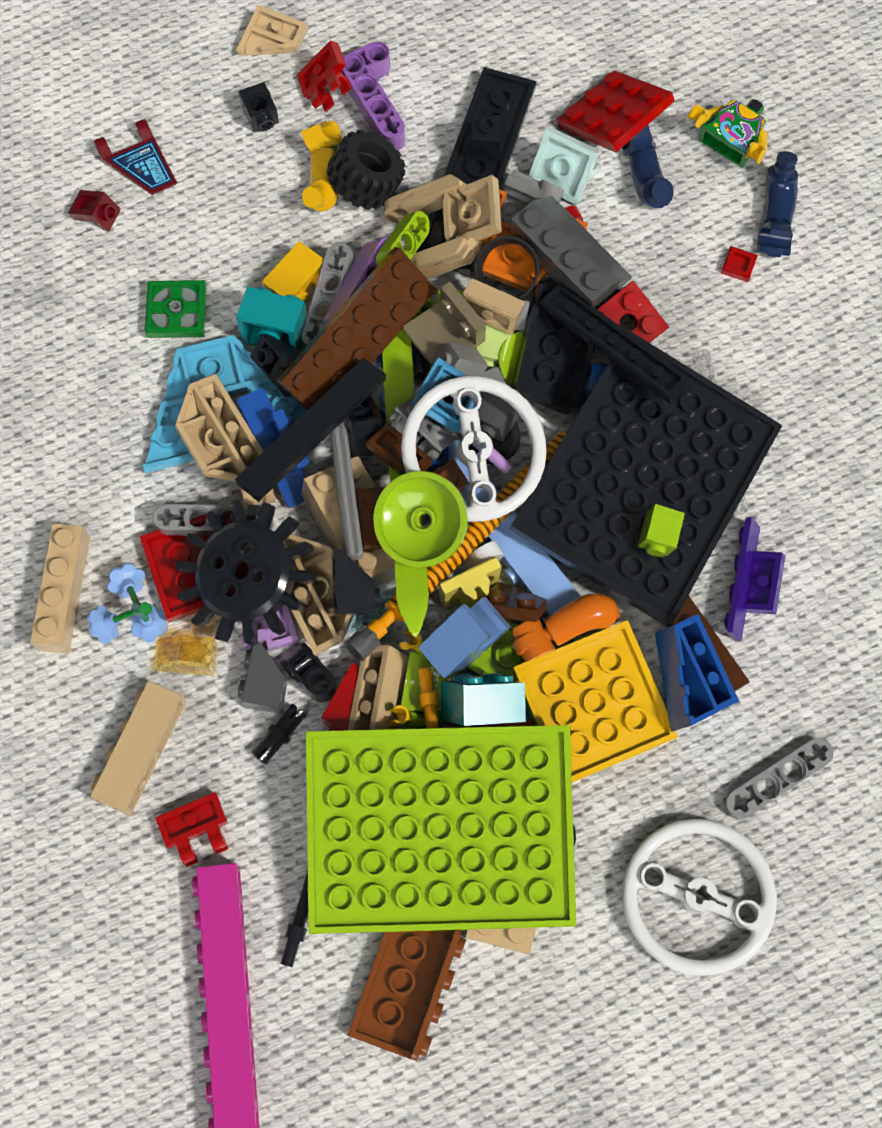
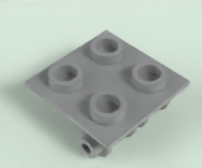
[389,397,462,461]

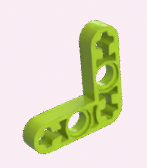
[376,211,433,320]

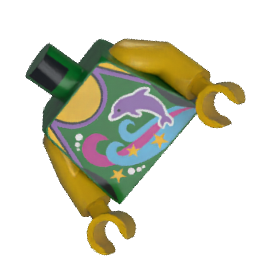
[686,99,767,168]

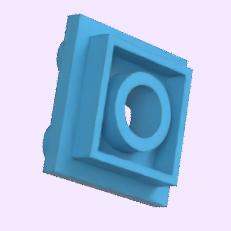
[410,357,482,434]

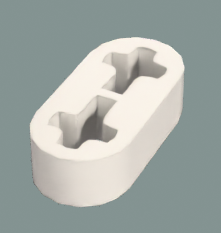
[460,541,504,572]

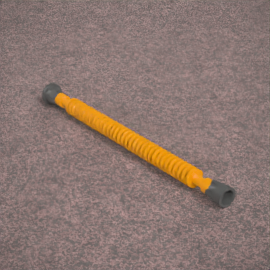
[345,431,566,661]

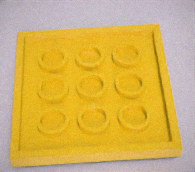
[511,620,678,783]

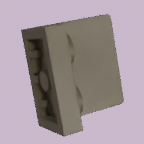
[403,281,486,366]

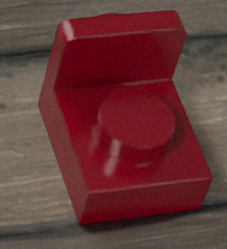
[68,190,120,231]

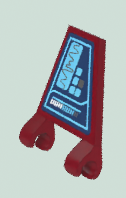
[94,119,177,195]

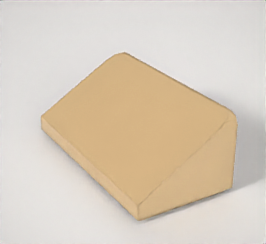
[462,279,525,335]

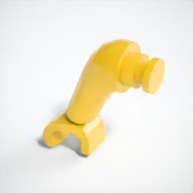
[301,121,341,212]

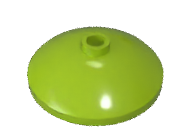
[373,471,468,568]

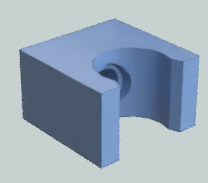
[418,597,511,678]

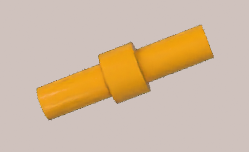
[418,668,439,729]

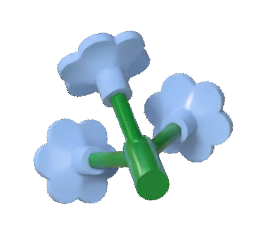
[87,562,168,644]

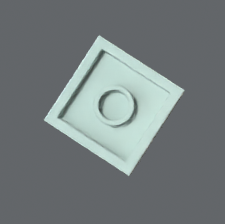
[529,126,600,205]

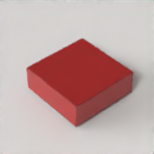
[721,246,758,282]

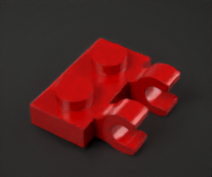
[296,40,352,112]
[155,792,229,868]

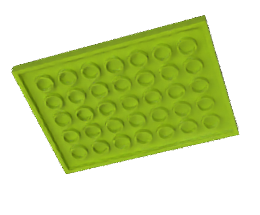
[306,725,576,934]

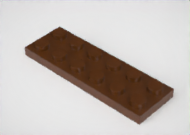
[277,247,437,410]

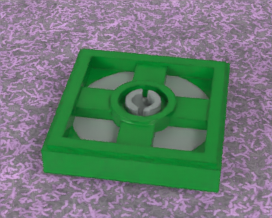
[145,280,207,338]

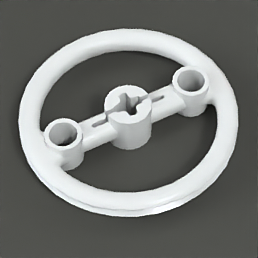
[401,376,546,522]
[622,819,777,976]

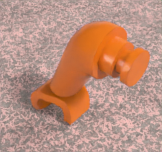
[512,593,620,662]

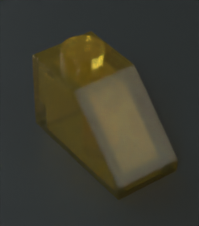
[152,635,219,677]

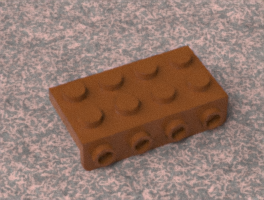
[347,929,466,1062]

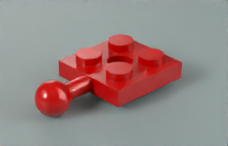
[597,280,669,344]

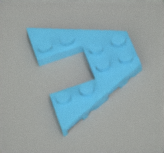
[143,335,306,474]

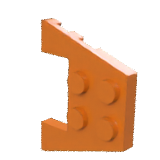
[476,190,588,293]

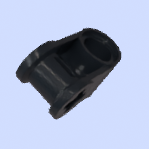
[280,642,336,703]

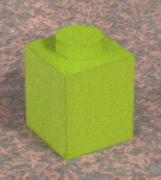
[638,504,685,557]

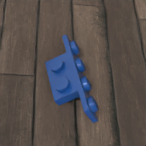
[236,388,309,508]

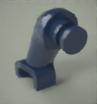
[621,125,674,209]
[757,151,798,258]

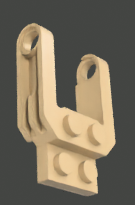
[384,174,502,279]

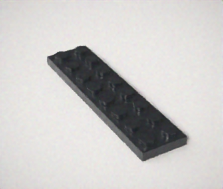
[416,67,537,276]

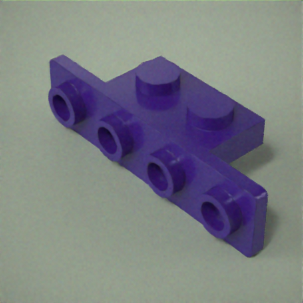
[724,517,785,641]

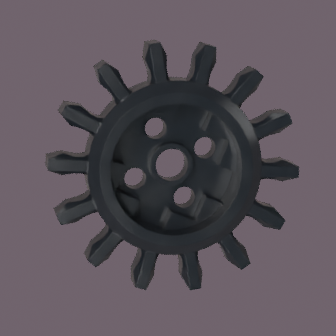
[175,500,317,645]

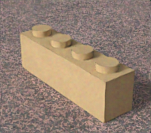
[30,523,90,654]
[348,645,409,730]
[90,681,187,817]

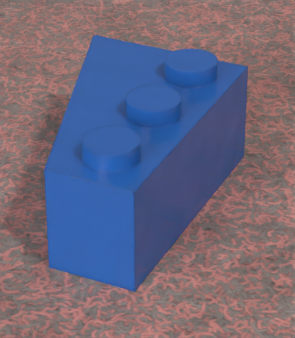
[655,614,739,732]

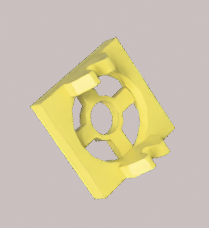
[439,557,502,608]

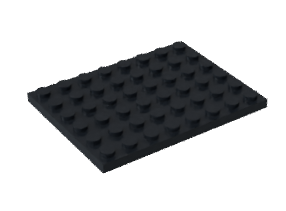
[509,330,783,627]

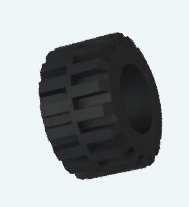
[327,130,406,210]

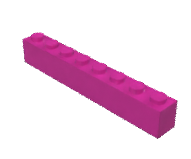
[192,863,260,1128]

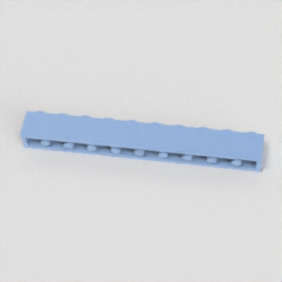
[379,384,581,628]

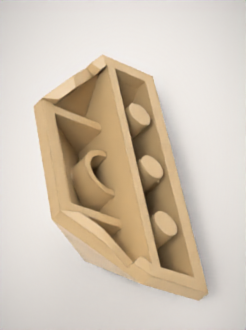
[175,374,264,482]
[286,534,354,656]

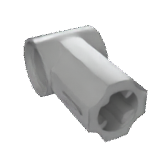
[504,170,564,204]

